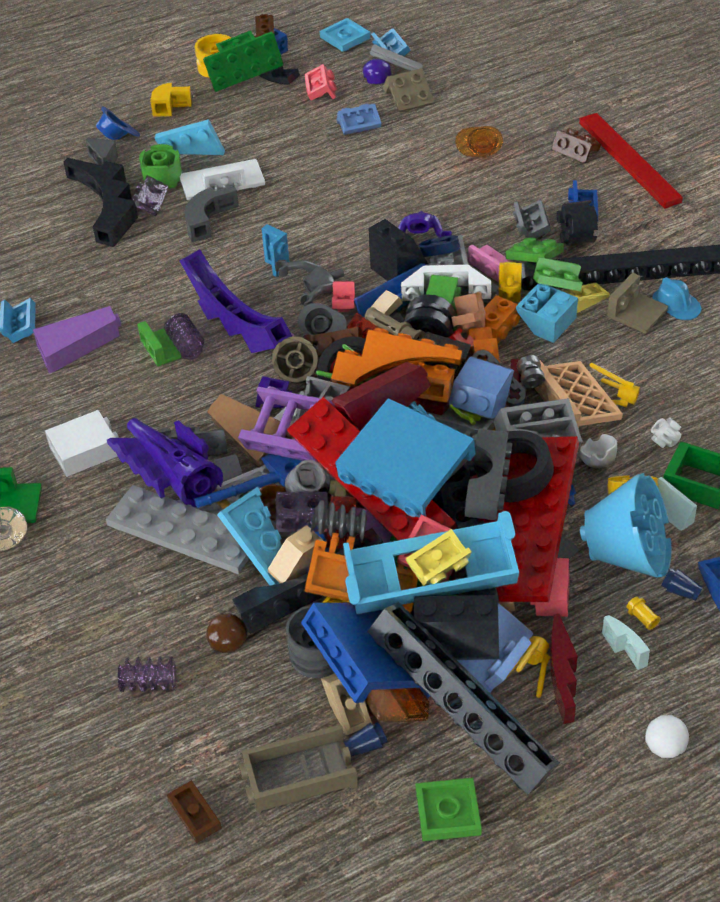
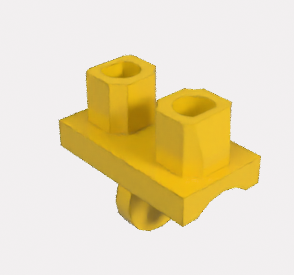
[499,262,522,302]

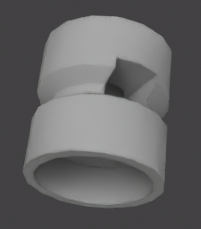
[285,460,325,500]

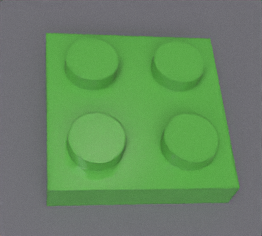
[506,238,564,262]
[415,778,482,841]

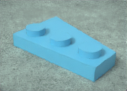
[155,119,225,155]

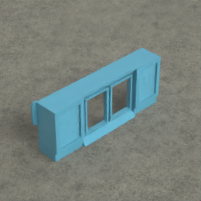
[343,511,519,614]

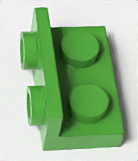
[533,257,582,291]

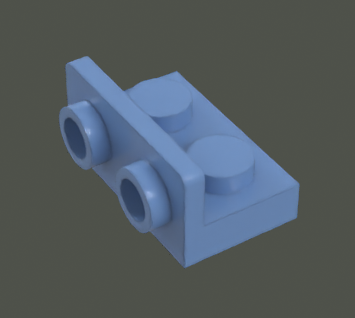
[336,103,382,135]

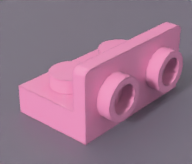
[468,244,513,282]

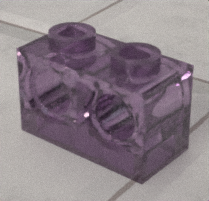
[276,492,328,532]

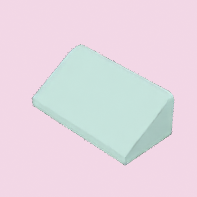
[658,477,697,531]

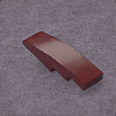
[550,614,578,724]

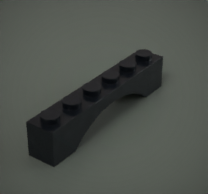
[232,528,384,634]

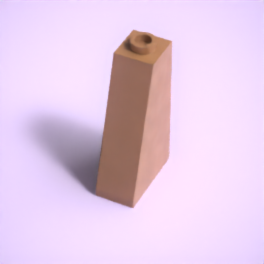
[207,394,293,468]

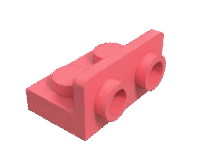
[304,64,337,101]

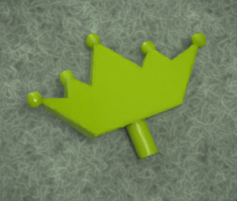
[450,404,482,425]

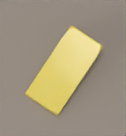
[563,283,610,313]

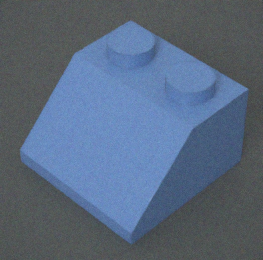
[448,357,514,419]

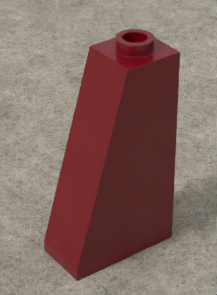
[331,362,431,432]

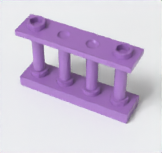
[238,386,336,463]

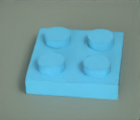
[319,18,370,52]

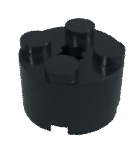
[557,200,598,246]

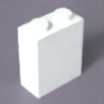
[45,410,119,477]

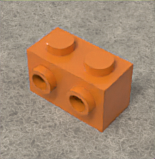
[484,295,520,345]
[409,361,455,403]

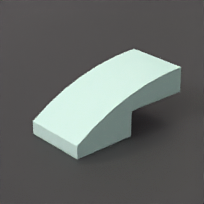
[602,615,650,670]

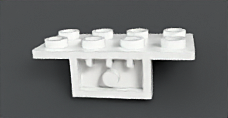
[180,159,265,200]

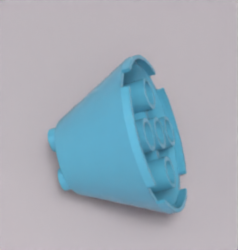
[580,473,672,578]

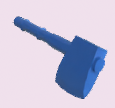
[194,454,303,508]

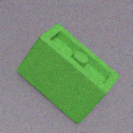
[137,321,182,367]

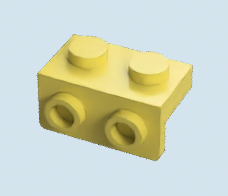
[406,529,472,586]

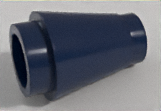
[661,568,703,601]
[344,722,388,757]

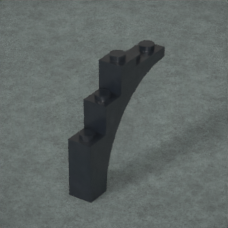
[63,157,138,247]

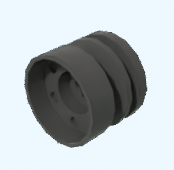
[286,605,334,678]

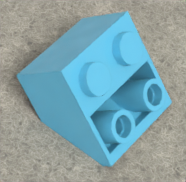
[516,284,578,343]

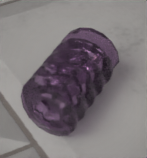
[163,313,204,360]
[117,656,177,692]

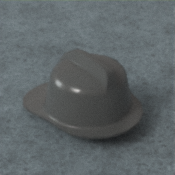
[298,303,347,335]

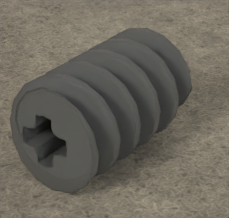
[310,500,367,543]

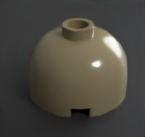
[272,336,318,383]

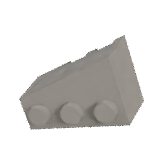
[493,398,582,448]

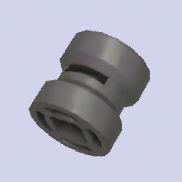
[517,355,545,388]

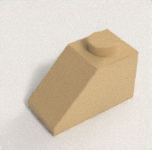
[268,525,323,583]
[321,673,372,735]

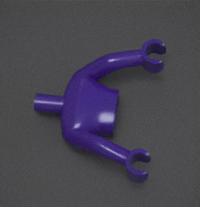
[398,211,452,238]

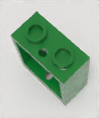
[663,441,720,510]

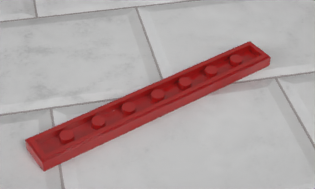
[579,113,683,209]

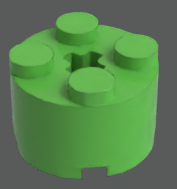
[139,144,182,189]

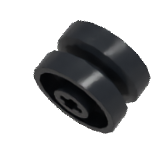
[404,294,456,345]

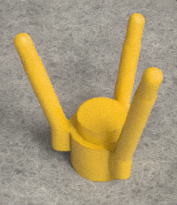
[590,363,640,408]
[506,636,551,698]

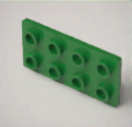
[203,30,284,92]
[0,467,42,524]

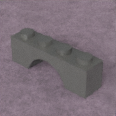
[465,429,512,520]

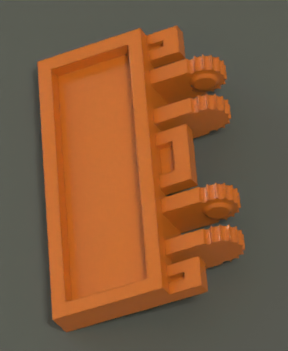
[304,533,418,614]

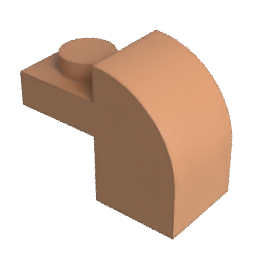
[451,292,485,333]

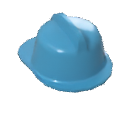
[652,277,701,320]

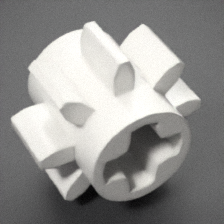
[651,417,681,448]

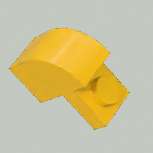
[150,83,192,117]

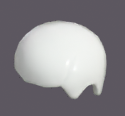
[579,434,617,468]
[645,715,689,758]

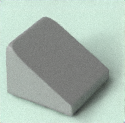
[213,454,243,482]

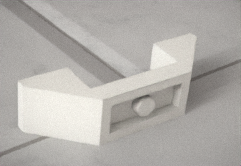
[401,265,491,301]

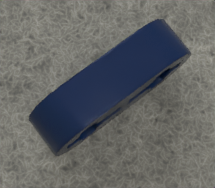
[419,235,461,257]

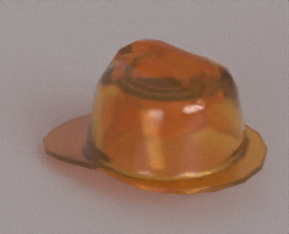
[455,126,503,158]

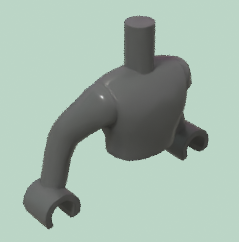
[275,260,345,307]

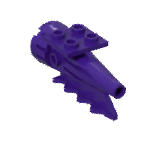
[107,418,223,507]

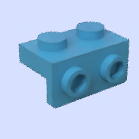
[371,28,411,56]
[261,224,290,277]
[0,298,36,343]

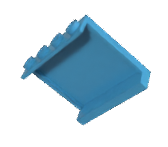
[335,398,475,518]

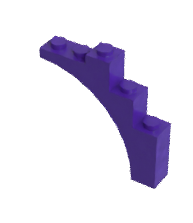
[179,249,292,353]

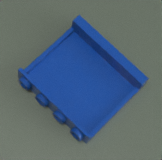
[301,603,430,703]

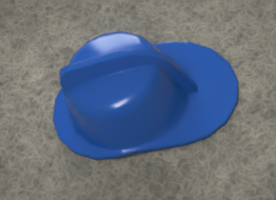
[96,107,140,140]

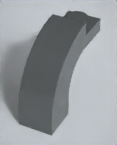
[185,186,239,242]

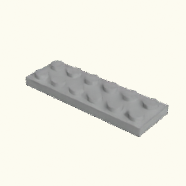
[106,485,249,574]

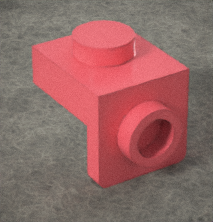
[332,281,355,312]

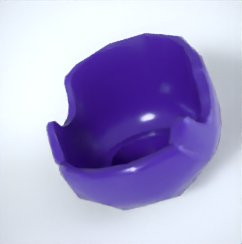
[363,58,392,84]

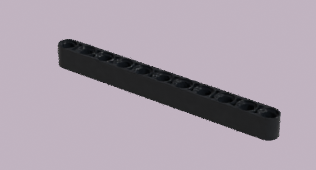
[521,244,720,291]

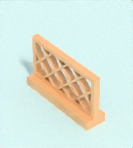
[535,360,623,428]

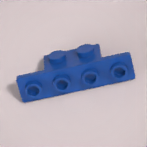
[354,263,426,319]

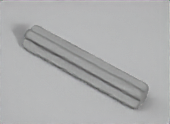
[370,45,423,71]

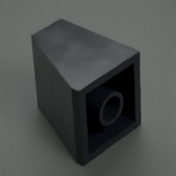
[369,219,428,281]

